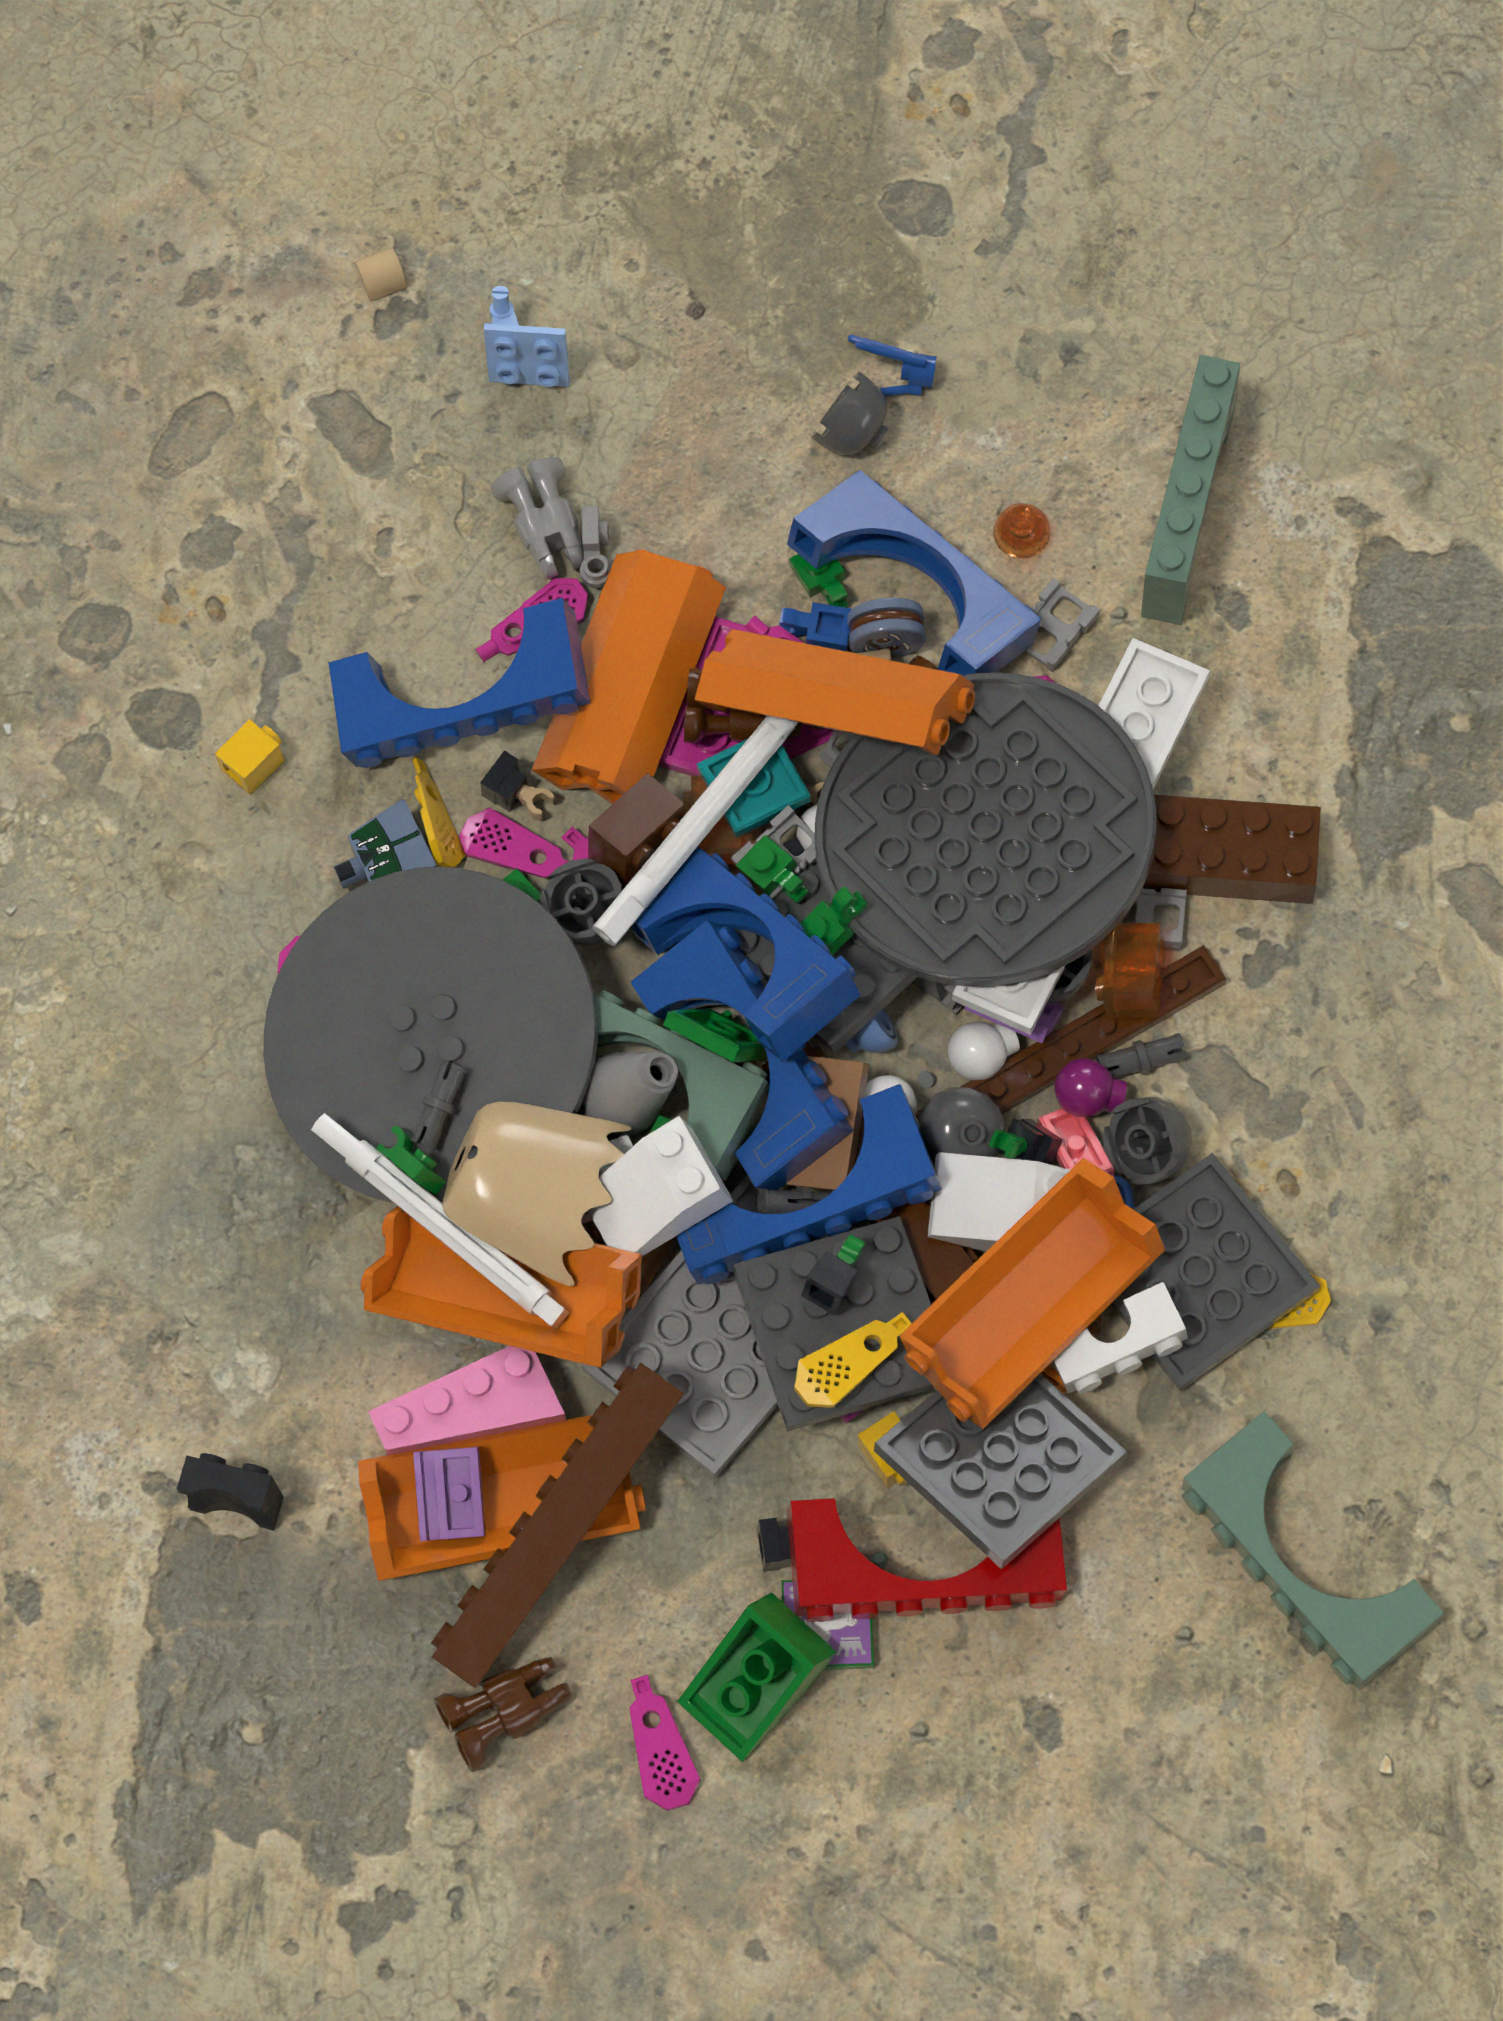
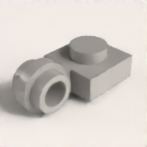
[580,506,612,588]

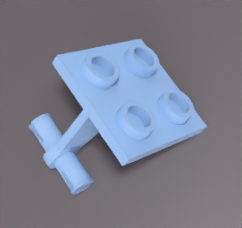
[484,286,570,387]

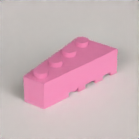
[368,1346,566,1455]

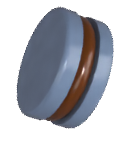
[847,598,927,658]

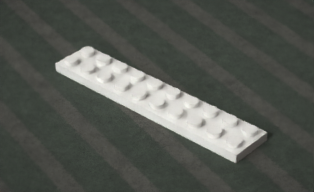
[952,638,1210,1035]

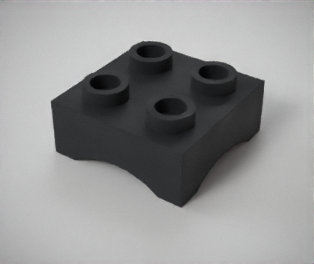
[176,1453,284,1530]

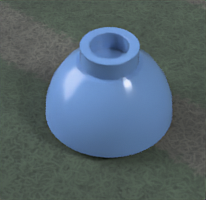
[845,1009,898,1053]

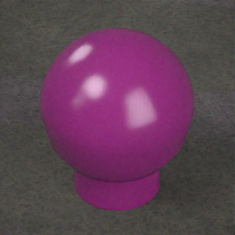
[1054,1058,1127,1117]

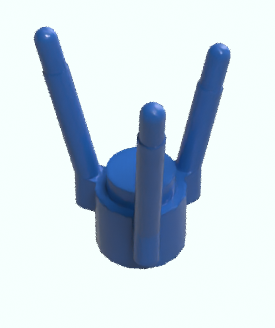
[848,334,937,396]

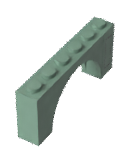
[1141,355,1240,625]
[595,990,770,1181]
[1182,1411,1444,1690]

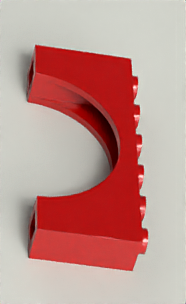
[787,1498,1067,1622]

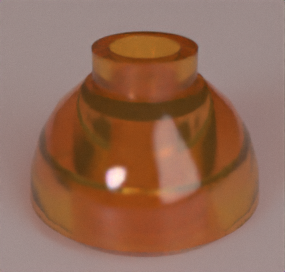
[993,503,1051,558]

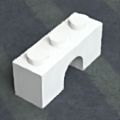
[1053,1282,1188,1394]

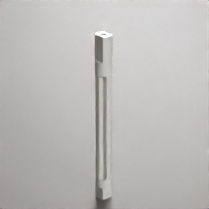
[592,716,798,946]
[311,1113,570,1330]

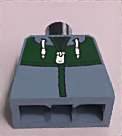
[333,799,437,889]

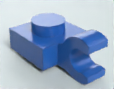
[779,602,852,651]

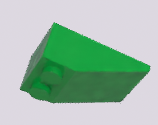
[677,1592,837,1762]

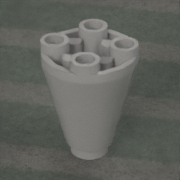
[582,1052,678,1136]

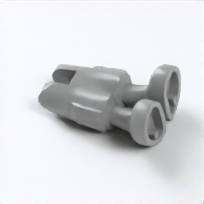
[491,457,584,579]

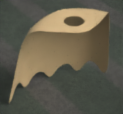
[442,1102,631,1286]

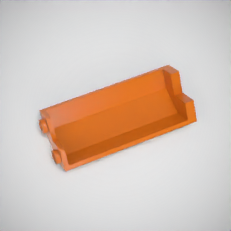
[532,549,726,804]
[694,629,975,755]
[900,1158,1165,1429]
[361,1206,642,1368]
[358,1415,646,1581]

